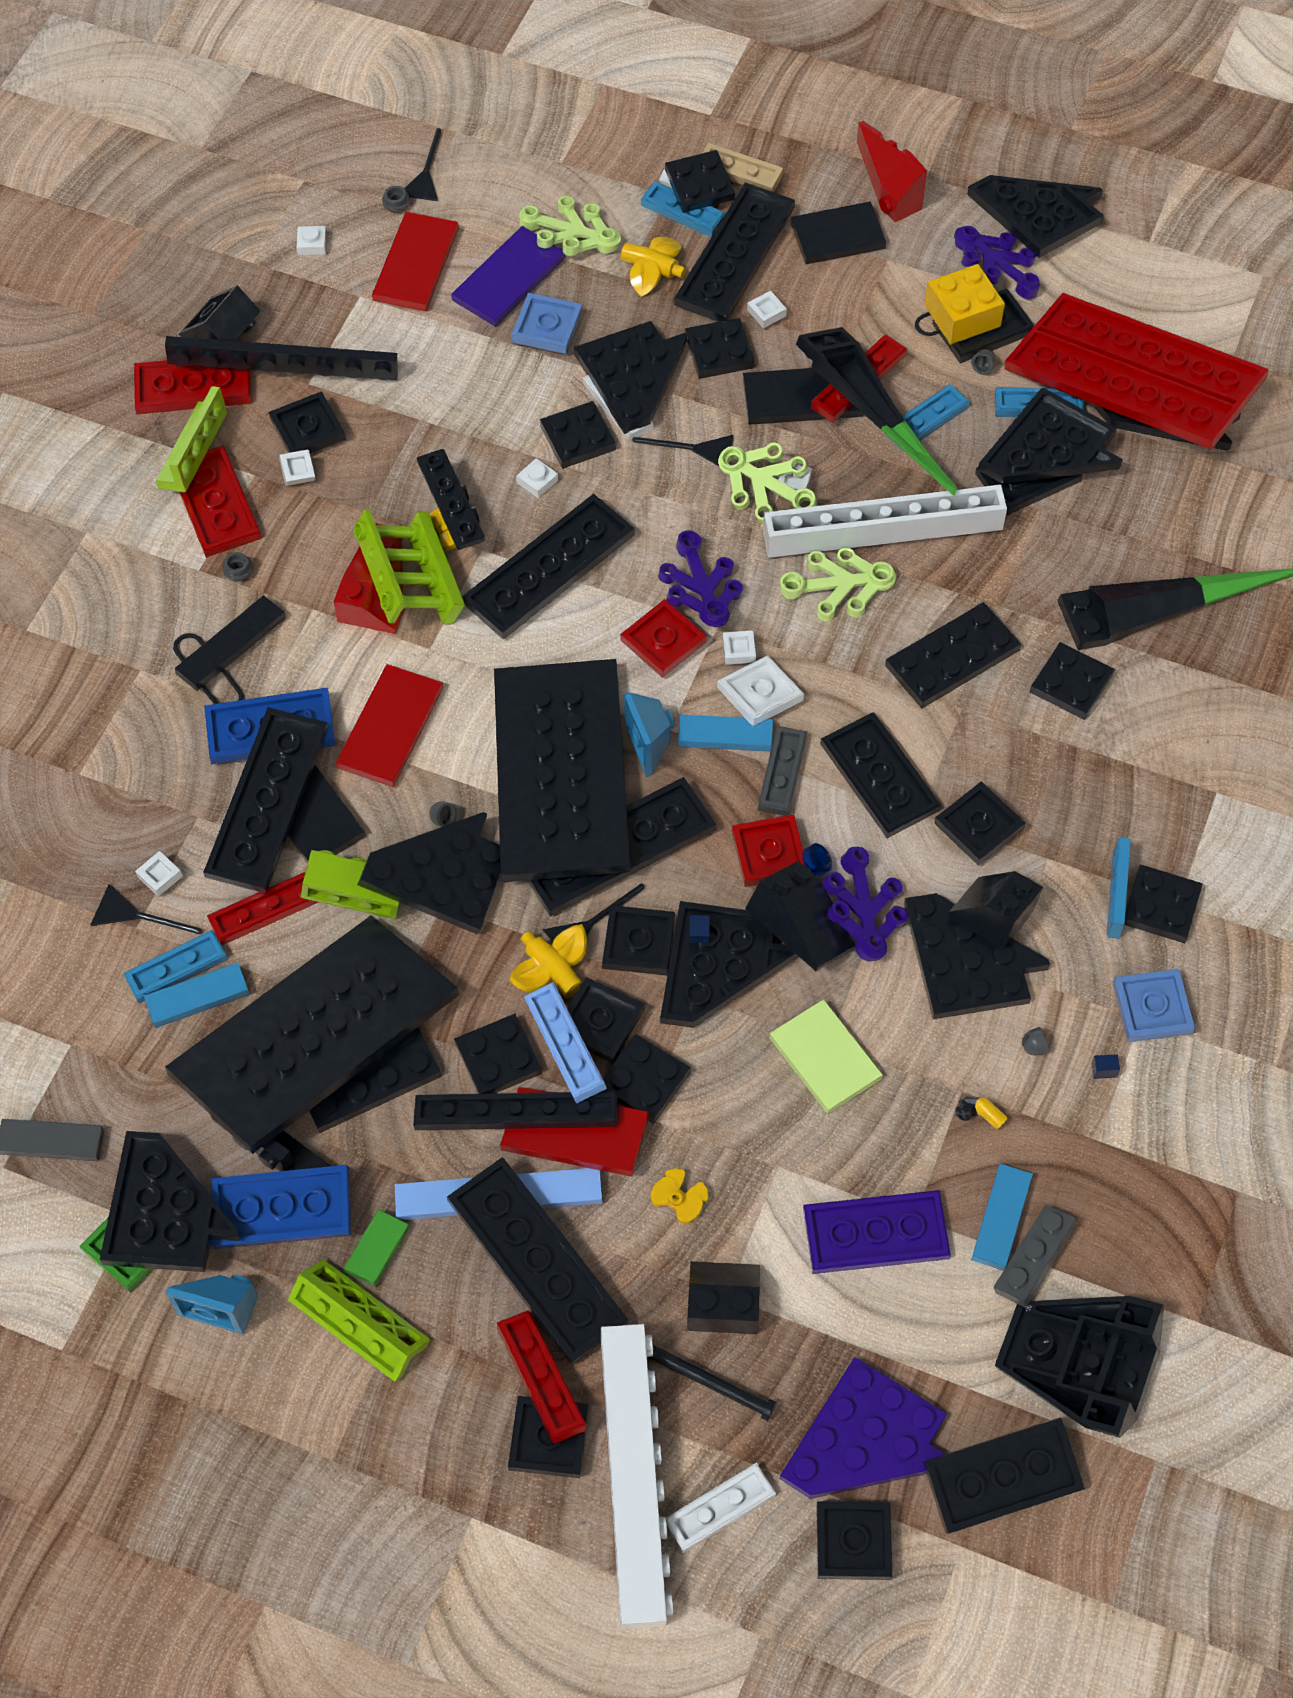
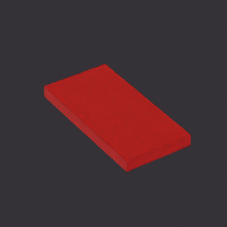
[372,211,459,311]
[134,360,252,415]
[179,445,262,558]
[336,664,444,787]
[500,1087,649,1177]

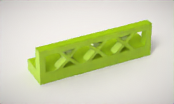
[156,386,227,492]
[288,1259,430,1382]

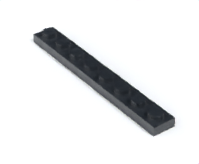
[165,336,398,380]

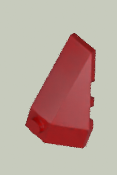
[857,121,927,222]
[333,523,404,634]

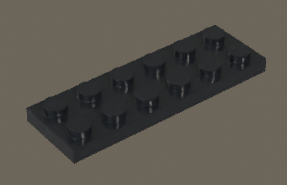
[674,182,795,322]
[462,493,635,639]
[203,707,328,894]
[527,777,716,917]
[447,1157,629,1365]

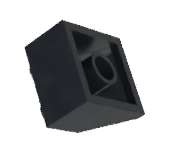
[179,285,261,341]
[947,871,1043,949]
[687,1261,760,1334]

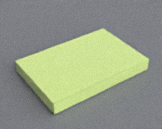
[769,999,883,1114]

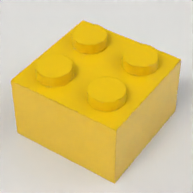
[924,264,1005,345]

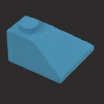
[624,692,674,777]
[166,1275,258,1335]

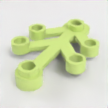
[519,196,621,256]
[718,443,817,524]
[780,547,896,621]

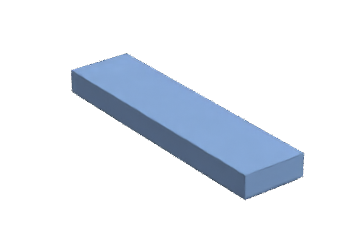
[524,982,607,1104]

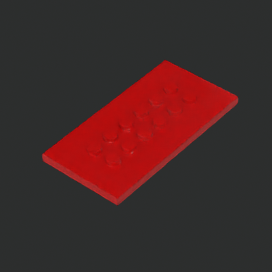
[1005,293,1268,450]

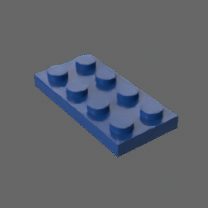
[204,687,336,765]
[212,1165,352,1249]

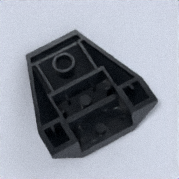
[995,1296,1164,1438]

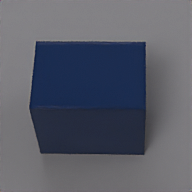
[689,915,709,943]
[1091,1054,1120,1079]

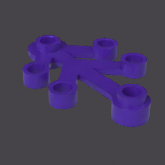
[954,226,1040,299]
[658,530,743,627]
[823,846,908,962]

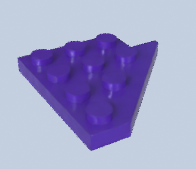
[779,1357,947,1499]

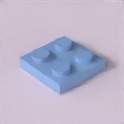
[511,293,583,354]
[1113,969,1195,1042]

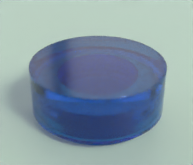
[802,843,832,877]

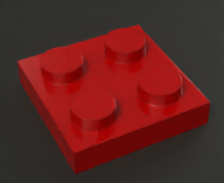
[620,599,707,678]
[731,814,807,887]

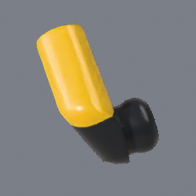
[955,1097,1008,1129]

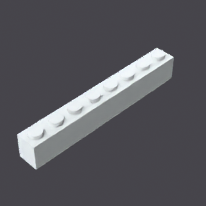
[763,485,1007,558]
[601,1324,673,1629]

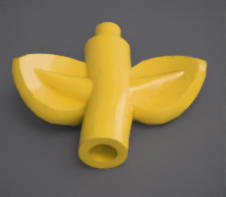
[620,237,686,297]
[509,924,587,999]

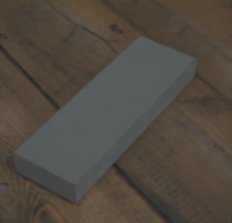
[758,726,807,816]
[0,1119,104,1162]

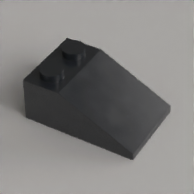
[745,861,855,972]

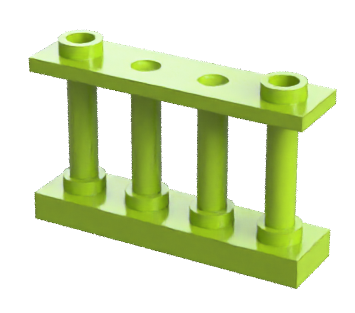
[353,509,465,624]

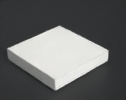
[717,655,804,726]

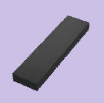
[174,595,286,691]

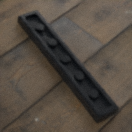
[413,1091,618,1130]

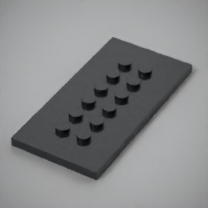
[494,659,631,882]
[165,915,459,1154]

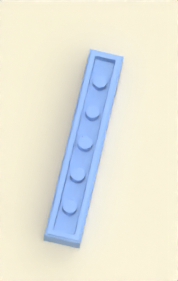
[395,1168,602,1220]

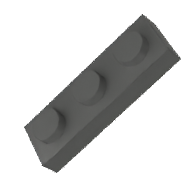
[994,1204,1078,1308]

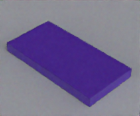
[451,226,566,327]
[803,1190,951,1274]

